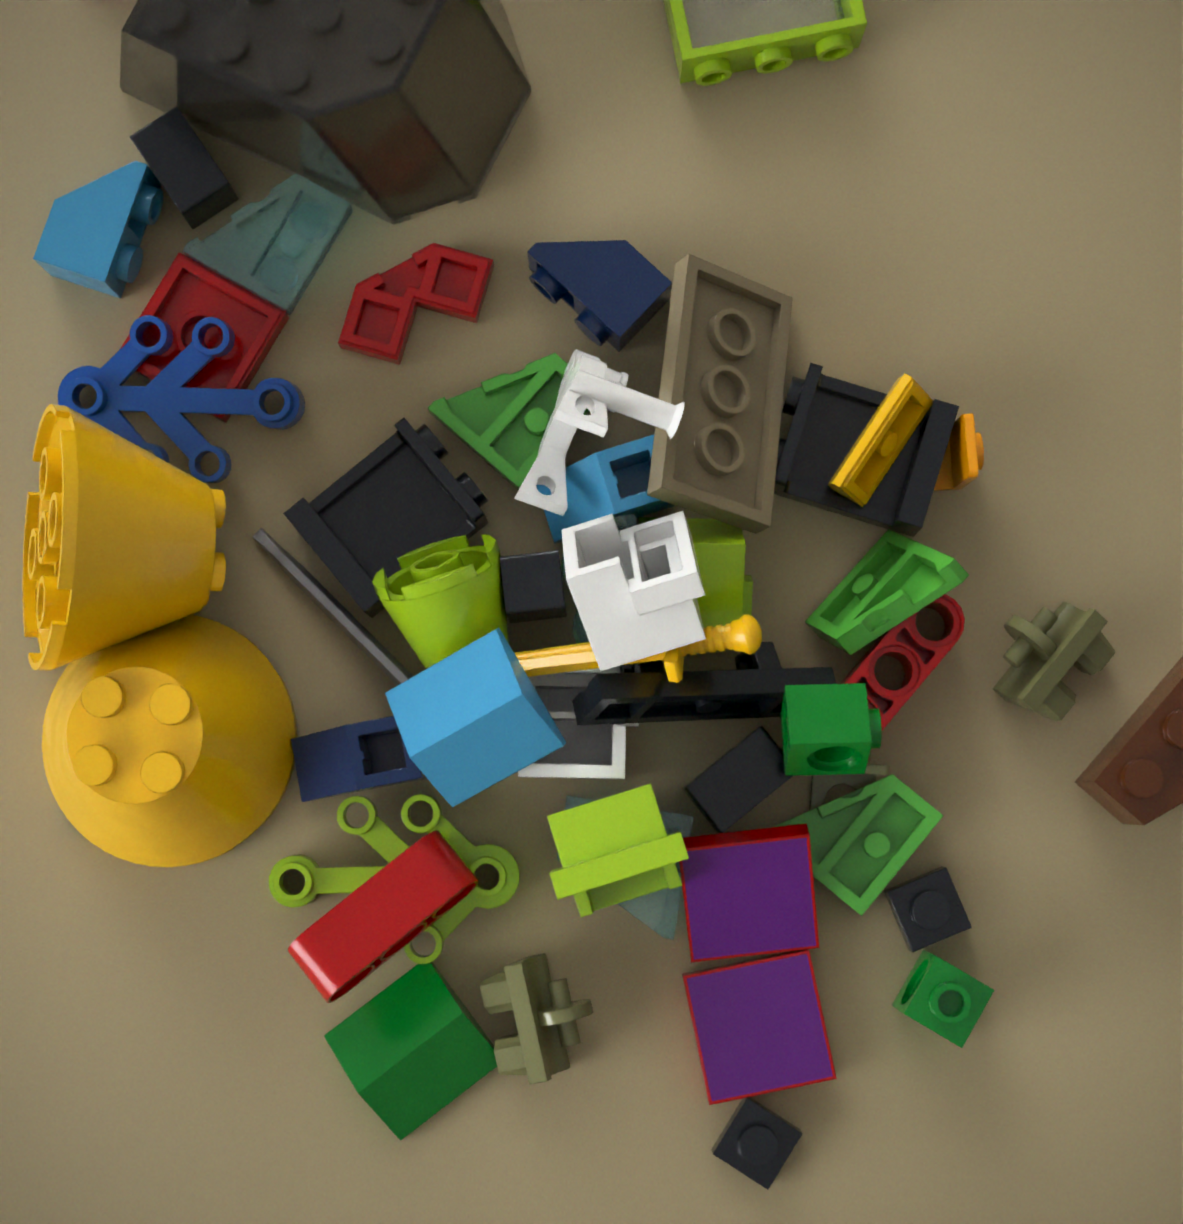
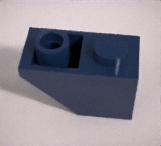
[527,240,672,352]
[291,716,427,802]

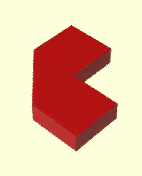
[338,243,494,365]

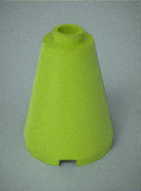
[372,534,509,669]

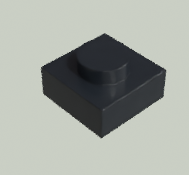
[884,866,972,952]
[711,1097,803,1190]

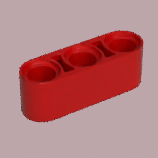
[840,594,965,731]
[288,830,479,1003]

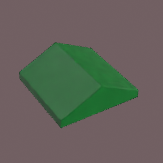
[324,962,497,1141]

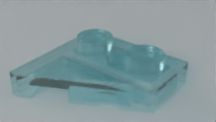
[183,173,353,316]

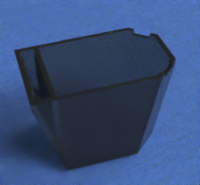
[120,0,532,225]

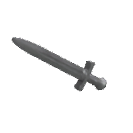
[252,528,413,685]

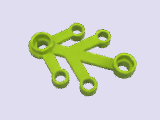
[269,794,520,964]

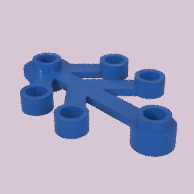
[58,315,305,483]

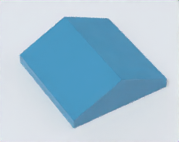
[385,627,567,807]

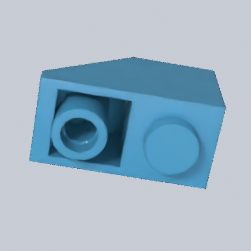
[33,160,164,298]
[536,434,674,544]

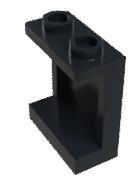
[774,363,959,537]
[283,417,488,618]

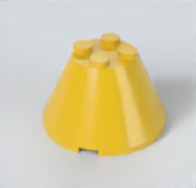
[22,404,226,671]
[42,615,297,867]

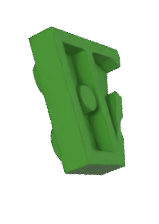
[428,353,590,490]
[805,529,969,655]
[774,774,944,916]

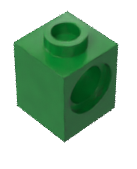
[780,683,882,776]
[892,950,994,1048]

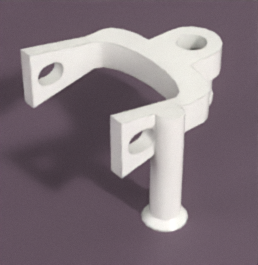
[514,349,685,516]

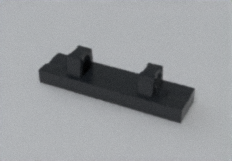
[572,642,836,725]

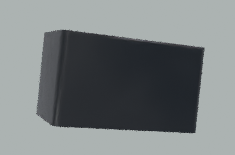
[130,106,239,229]
[500,550,567,623]
[682,725,793,834]

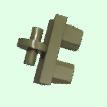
[993,602,1115,721]
[480,953,593,1085]

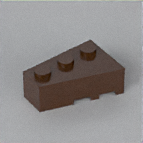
[1075,656,1183,825]

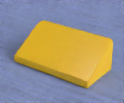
[828,373,933,507]

